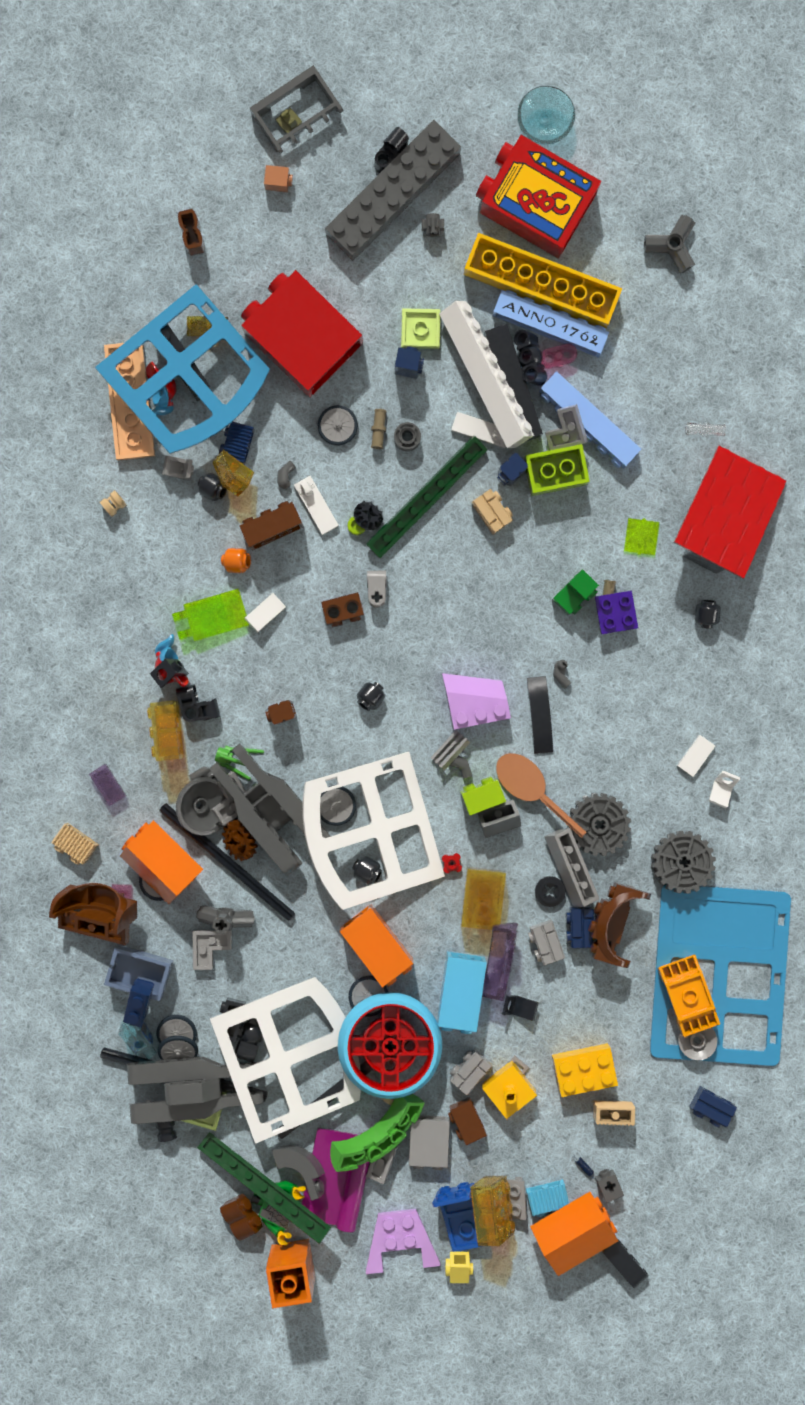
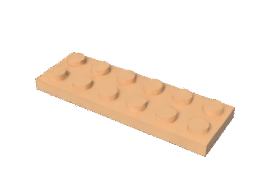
[104,343,155,461]

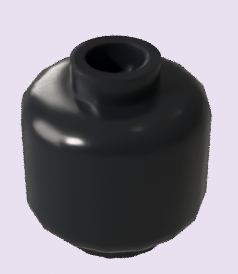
[198,473,227,501]
[695,600,721,629]
[357,682,385,711]
[352,856,382,885]

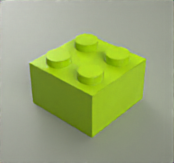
[460,776,506,815]

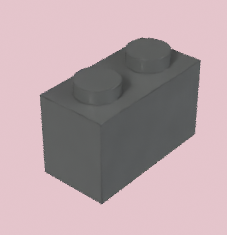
[477,799,521,838]

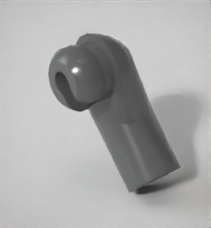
[277,461,296,489]
[553,660,572,689]
[449,755,472,779]
[189,766,217,780]

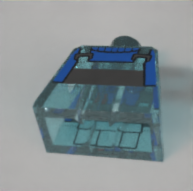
[118,1021,157,1059]

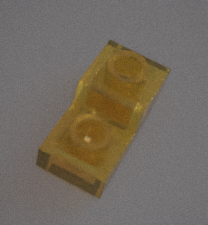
[187,316,228,336]

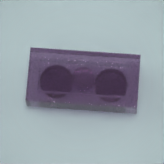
[89,764,127,806]

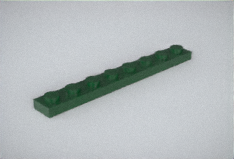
[366,436,488,558]
[197,1132,331,1244]

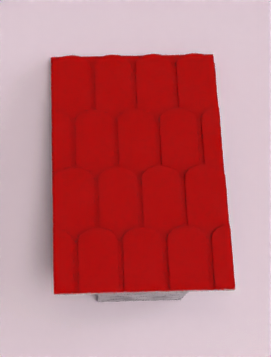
[673,446,786,579]

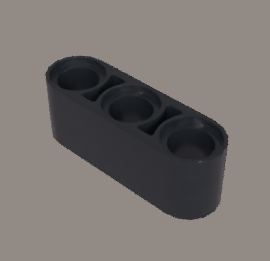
[602,1239,649,1288]

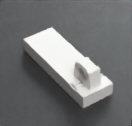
[451,412,506,448]
[294,476,339,535]

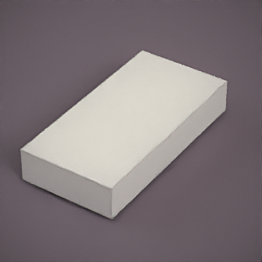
[245,593,286,633]
[677,735,715,777]

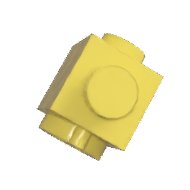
[445,1252,473,1283]

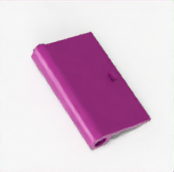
[301,1127,370,1232]

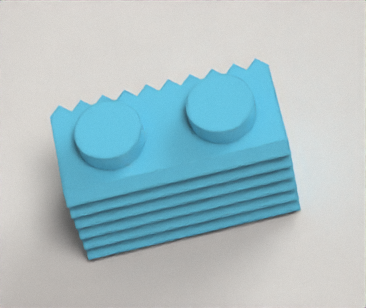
[526,1180,569,1217]

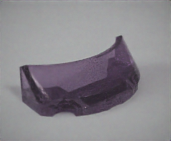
[482,922,518,1001]

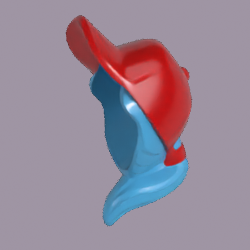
[146,362,177,416]
[155,634,189,687]

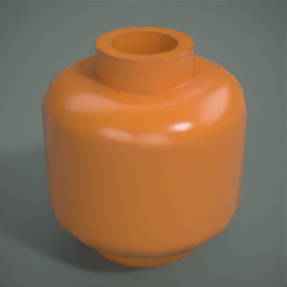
[221,548,251,573]

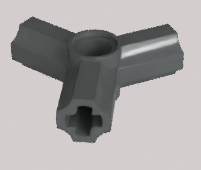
[644,215,696,274]
[196,905,255,934]

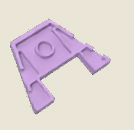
[366,1209,440,1274]

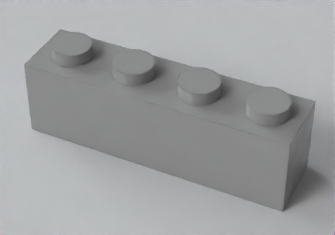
[544,828,599,907]

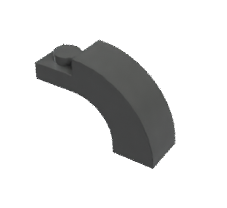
[272,1145,325,1201]

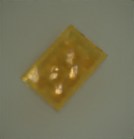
[147,701,184,761]
[460,867,506,931]
[470,1176,515,1246]

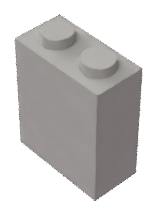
[409,1115,450,1170]

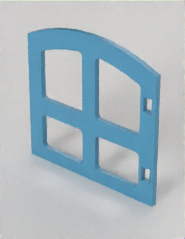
[95,284,270,454]

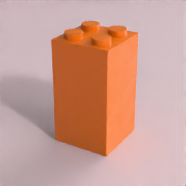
[120,820,203,904]
[340,904,413,988]
[530,1192,618,1276]
[266,1239,315,1309]

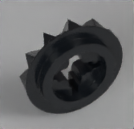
[354,501,384,530]
[535,876,566,907]

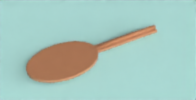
[496,753,587,838]

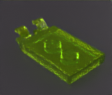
[172,588,250,642]

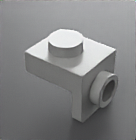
[162,455,194,480]

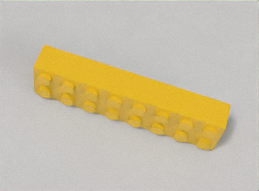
[463,233,622,329]

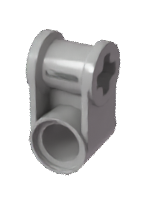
[367,570,386,608]

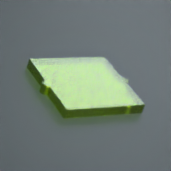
[624,518,660,555]

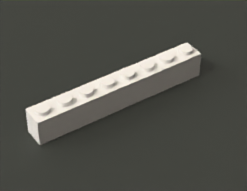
[439,301,534,448]

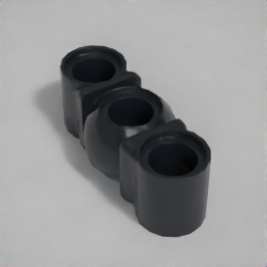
[514,329,547,386]
[235,1018,263,1063]

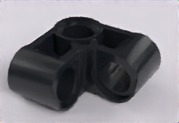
[374,127,409,173]
[176,684,220,722]

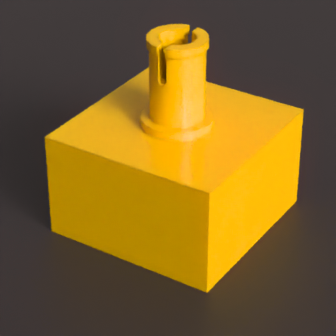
[482,1061,537,1119]

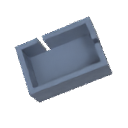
[104,944,174,1001]

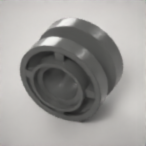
[394,422,421,452]

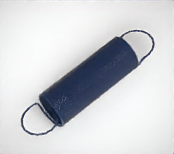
[574,1156,596,1179]

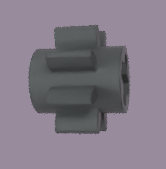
[422,213,444,237]

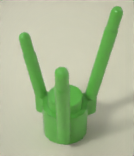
[215,746,264,781]

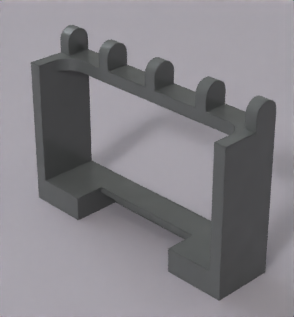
[250,65,344,154]

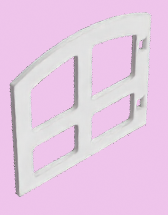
[303,752,445,910]
[210,977,360,1144]

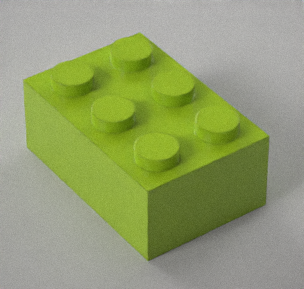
[524,444,590,496]

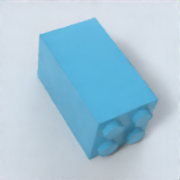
[437,951,487,1034]

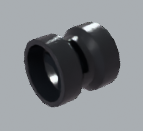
[155,1121,177,1142]

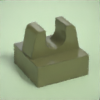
[275,107,302,134]

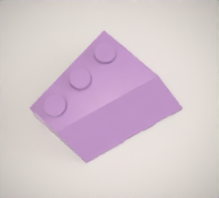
[442,673,511,730]

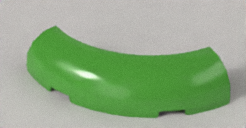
[330,1094,425,1172]

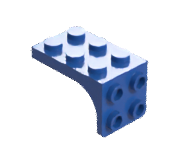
[432,1182,491,1252]

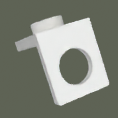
[709,771,740,809]

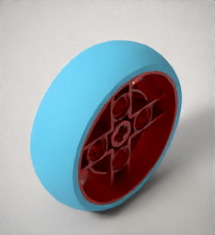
[338,992,442,1099]

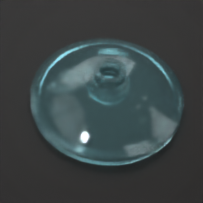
[517,86,575,145]

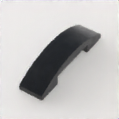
[527,676,553,754]

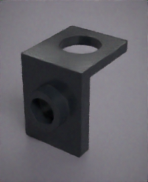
[150,658,189,688]
[502,995,539,1021]

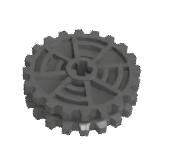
[567,793,631,856]
[651,831,716,894]

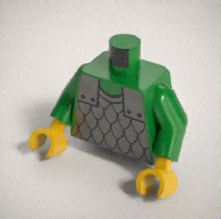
[251,1180,306,1245]

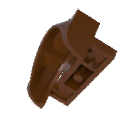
[588,882,651,968]
[49,883,137,945]

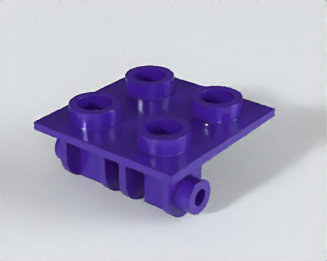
[595,590,638,635]

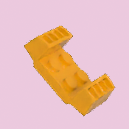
[657,954,720,1037]

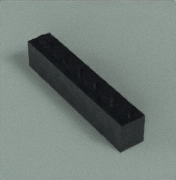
[484,324,543,441]

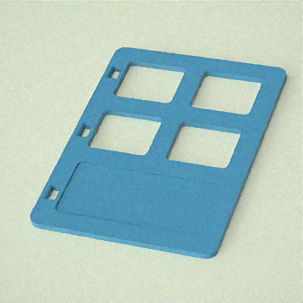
[650,884,791,1066]

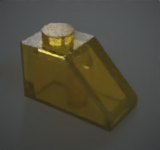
[212,450,254,497]

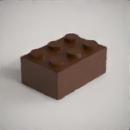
[239,501,304,551]

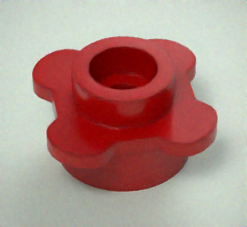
[442,853,462,873]

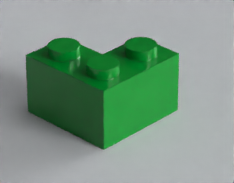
[552,569,599,615]

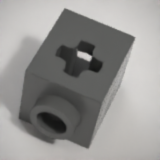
[595,1169,624,1203]

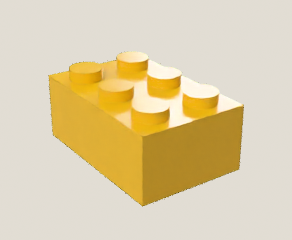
[552,1043,618,1097]

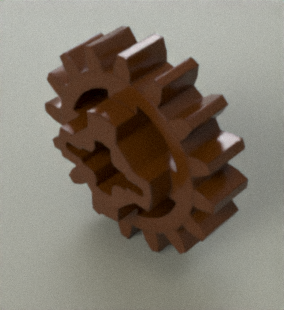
[222,819,258,861]

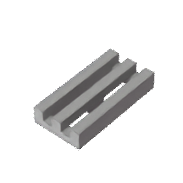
[431,730,470,771]

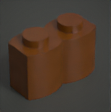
[178,209,205,256]
[220,1194,263,1241]

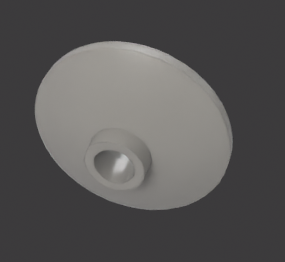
[678,1027,717,1060]

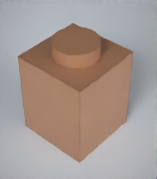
[264,165,293,192]

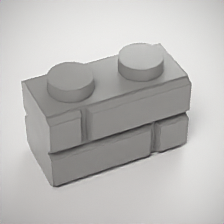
[528,920,565,965]
[449,1048,493,1096]

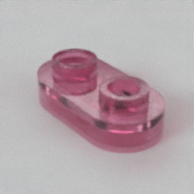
[541,344,577,369]

